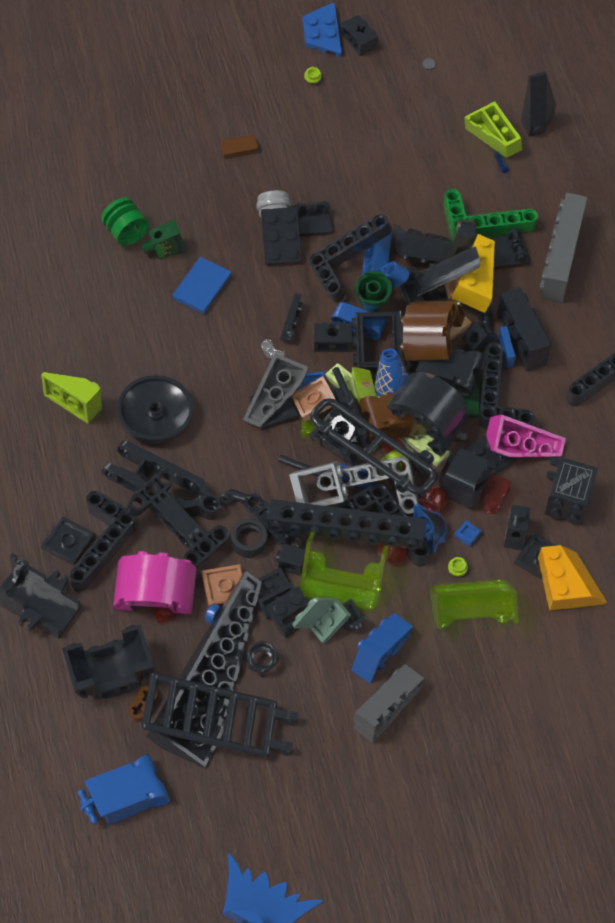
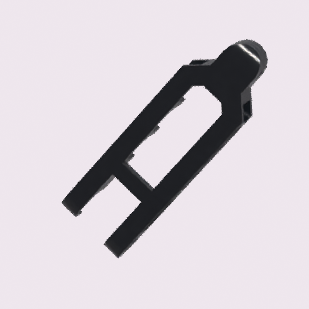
[101,440,221,520]

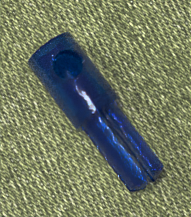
[494,151,509,173]

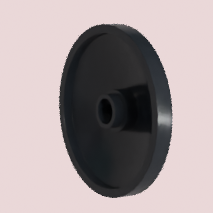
[117,375,193,444]

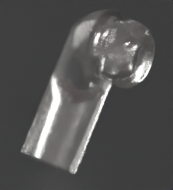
[261,339,285,358]

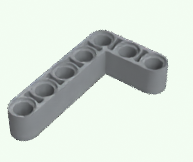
[317,456,419,514]

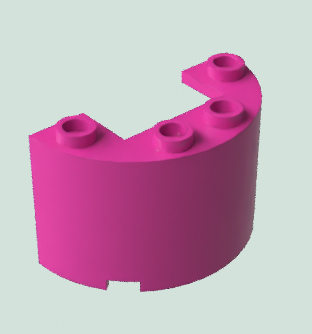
[113,551,197,614]

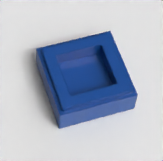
[454,520,482,547]

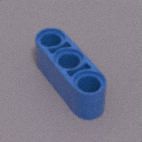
[331,302,387,340]

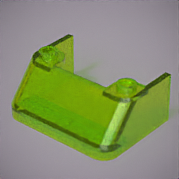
[299,531,389,610]
[430,580,518,629]

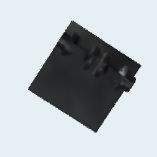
[292,201,333,235]
[489,228,530,268]

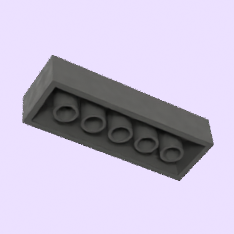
[539,192,587,303]

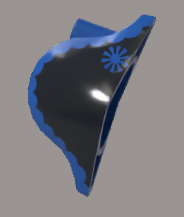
[413,504,447,554]

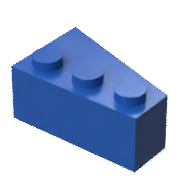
[351,613,413,683]

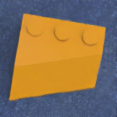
[538,545,608,611]

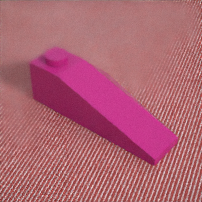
[486,415,566,457]

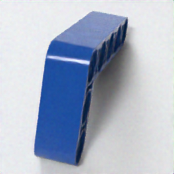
[362,224,409,290]

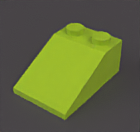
[41,372,102,424]

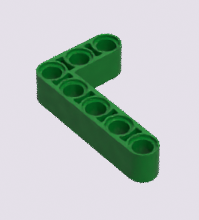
[443,189,538,239]

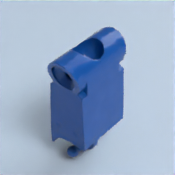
[78,754,171,825]

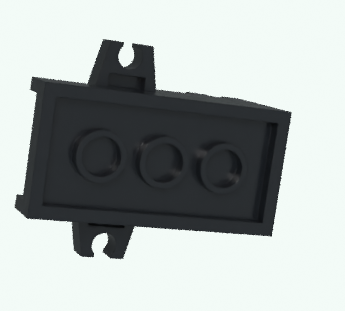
[0,553,81,639]

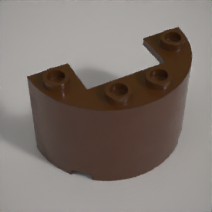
[401,300,465,361]

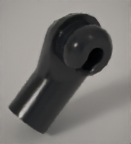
[219,489,248,505]

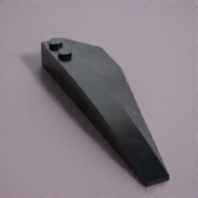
[146,571,262,768]

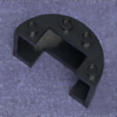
[386,372,469,457]
[62,624,154,700]

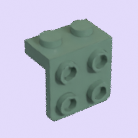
[292,598,351,643]

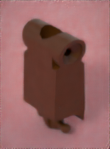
[360,393,427,442]

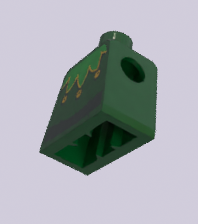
[141,219,186,259]

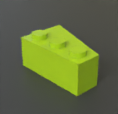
[464,101,522,158]

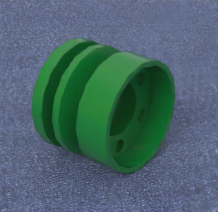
[101,197,149,246]

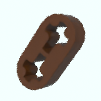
[128,686,158,722]

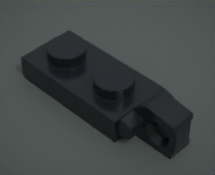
[280,293,303,343]

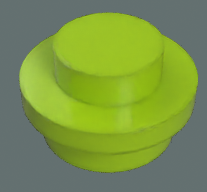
[304,67,322,83]
[448,557,468,576]

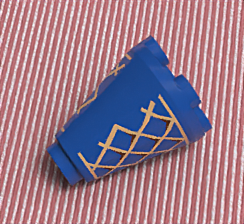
[374,349,408,397]

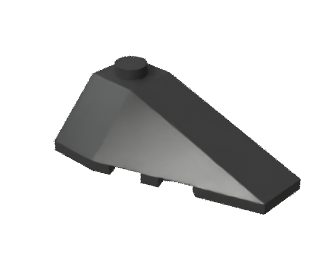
[243,353,309,428]

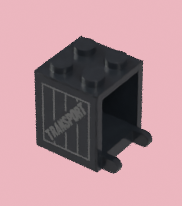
[545,457,598,525]

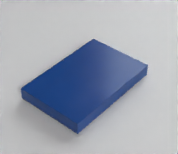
[172,257,231,314]

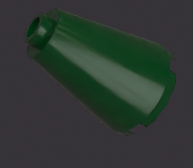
[355,271,392,312]

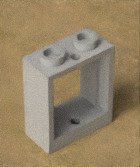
[289,461,348,506]

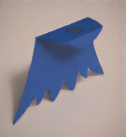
[222,853,324,923]

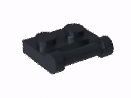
[264,586,309,637]

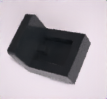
[342,599,367,631]

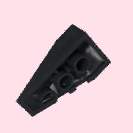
[521,72,556,137]

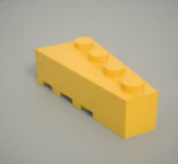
[452,234,495,313]

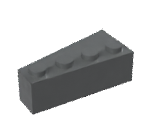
[353,664,424,744]

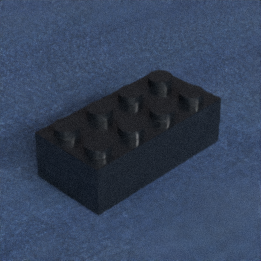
[496,287,552,372]

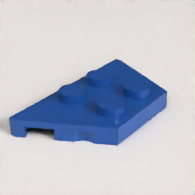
[302,3,342,57]

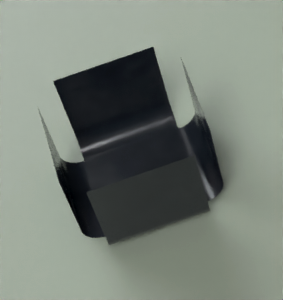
[438,448,494,508]

